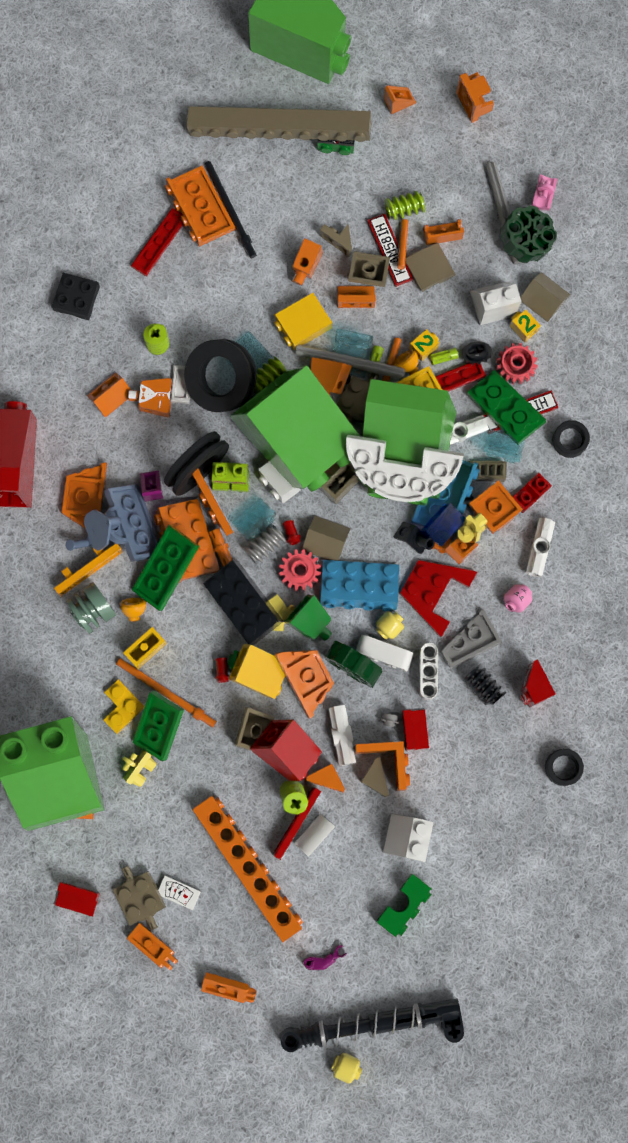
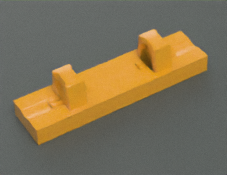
[54,544,123,597]

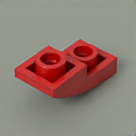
[513,473,552,513]

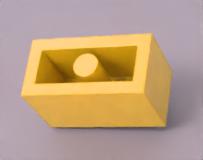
[123,627,167,670]

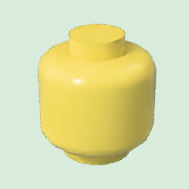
[376,611,404,640]
[331,1053,362,1084]

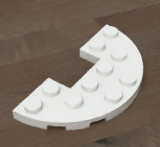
[346,435,464,502]

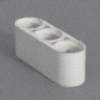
[356,635,414,672]
[419,643,438,701]

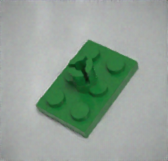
[132,691,184,762]

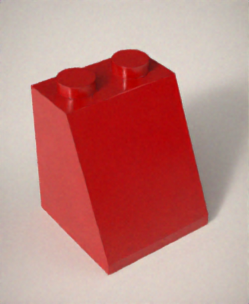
[250,719,322,781]

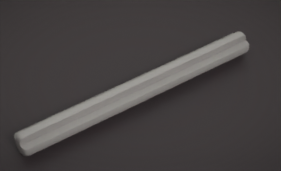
[486,162,522,265]
[295,344,405,379]

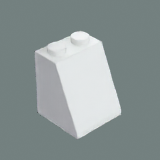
[470,282,522,325]
[383,814,434,862]

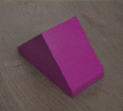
[140,470,164,502]

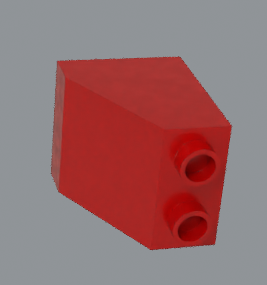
[0,401,37,508]

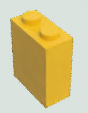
[274,293,333,350]
[228,644,286,699]

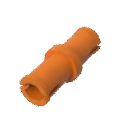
[209,528,233,567]

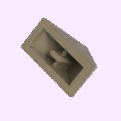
[361,757,389,797]

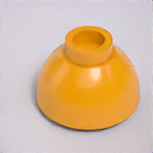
[394,350,419,375]
[119,598,147,622]

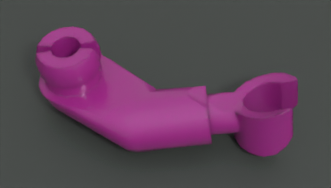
[303,945,347,970]

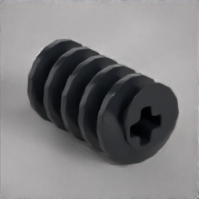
[464,664,506,706]

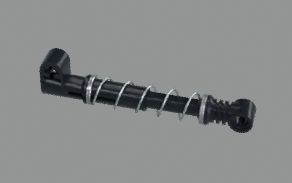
[281,998,464,1052]

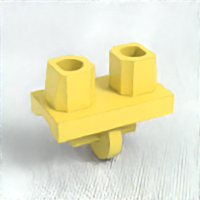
[457,513,487,543]
[122,750,157,787]

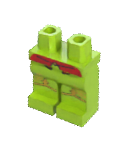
[212,462,250,492]

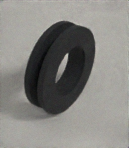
[184,339,257,412]
[164,431,229,496]

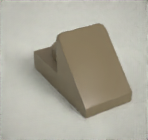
[320,224,352,257]

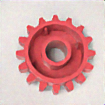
[496,343,538,385]
[279,549,321,592]

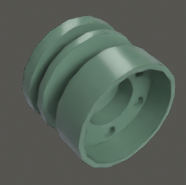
[66,582,116,634]

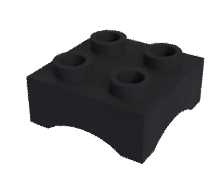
[52,272,100,320]

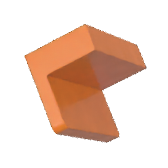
[338,286,376,308]
[87,372,131,417]

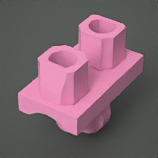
[532,174,558,211]

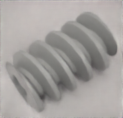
[243,525,287,564]

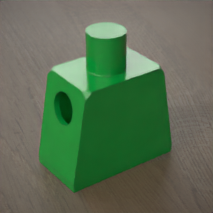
[284,594,332,641]

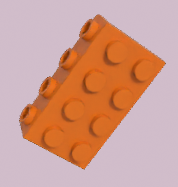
[164,165,235,247]
[154,499,220,583]

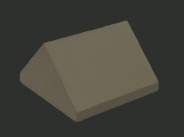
[348,251,390,287]
[520,272,571,322]
[302,516,351,561]
[234,707,275,751]

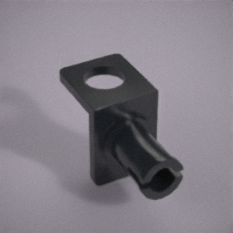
[393,522,435,554]

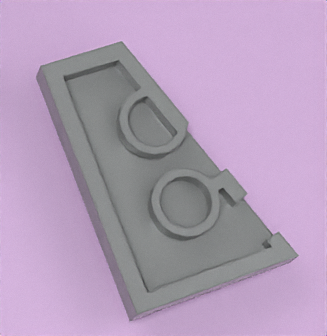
[441,609,502,669]

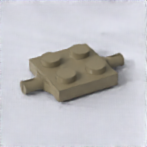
[337,373,380,425]
[113,866,166,931]

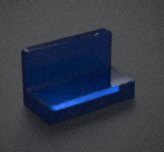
[420,503,465,546]

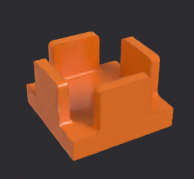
[456,72,494,123]
[468,480,523,534]

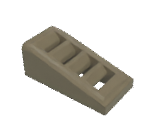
[468,461,507,482]

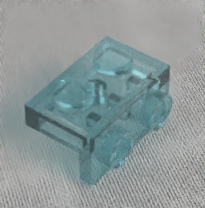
[483,430,525,464]
[232,498,276,541]

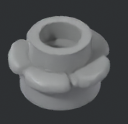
[380,713,399,727]

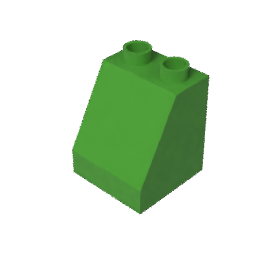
[248,0,352,84]
[230,365,360,492]
[359,379,457,506]
[0,716,105,831]

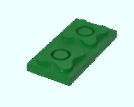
[467,370,546,445]
[132,525,200,611]

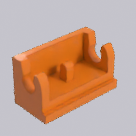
[423,219,464,245]

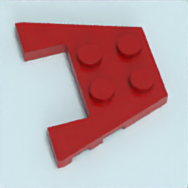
[400,560,477,637]

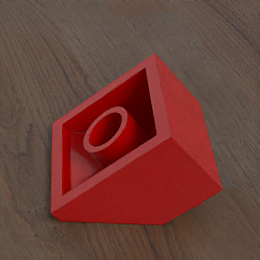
[520,659,556,708]

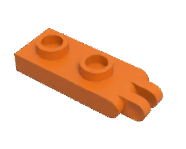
[127,923,178,970]
[201,972,257,1003]

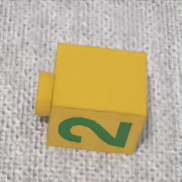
[510,310,541,343]
[409,329,439,362]

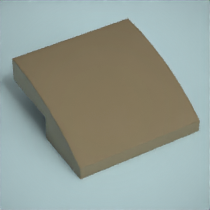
[405,243,456,292]

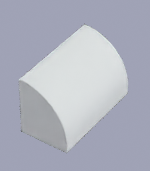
[294,814,335,857]

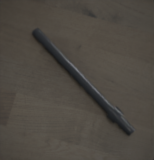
[204,161,257,259]

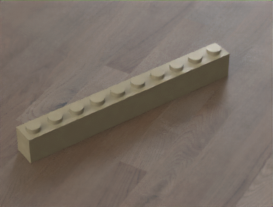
[187,106,372,142]

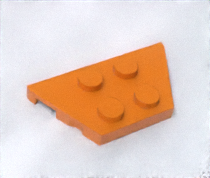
[62,463,107,529]
[192,469,234,536]
[274,649,334,719]

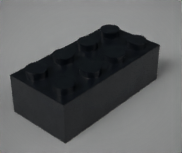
[203,560,284,645]

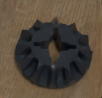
[462,341,492,365]

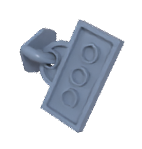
[65,484,159,562]

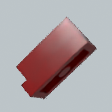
[402,710,429,751]
[55,882,100,917]

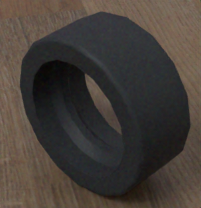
[552,420,590,458]
[545,748,584,786]

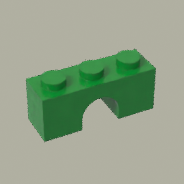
[376,874,432,937]

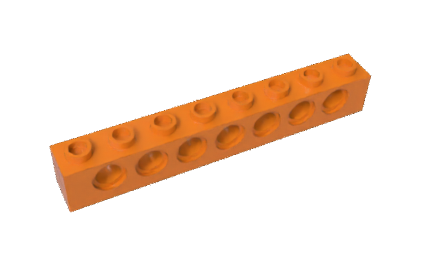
[192,796,303,943]

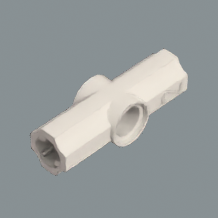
[450,415,489,445]
[525,518,555,577]
[329,705,356,766]

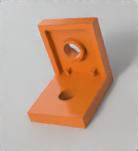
[354,741,410,791]

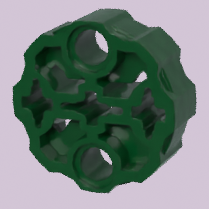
[499,205,557,263]
[325,641,383,688]

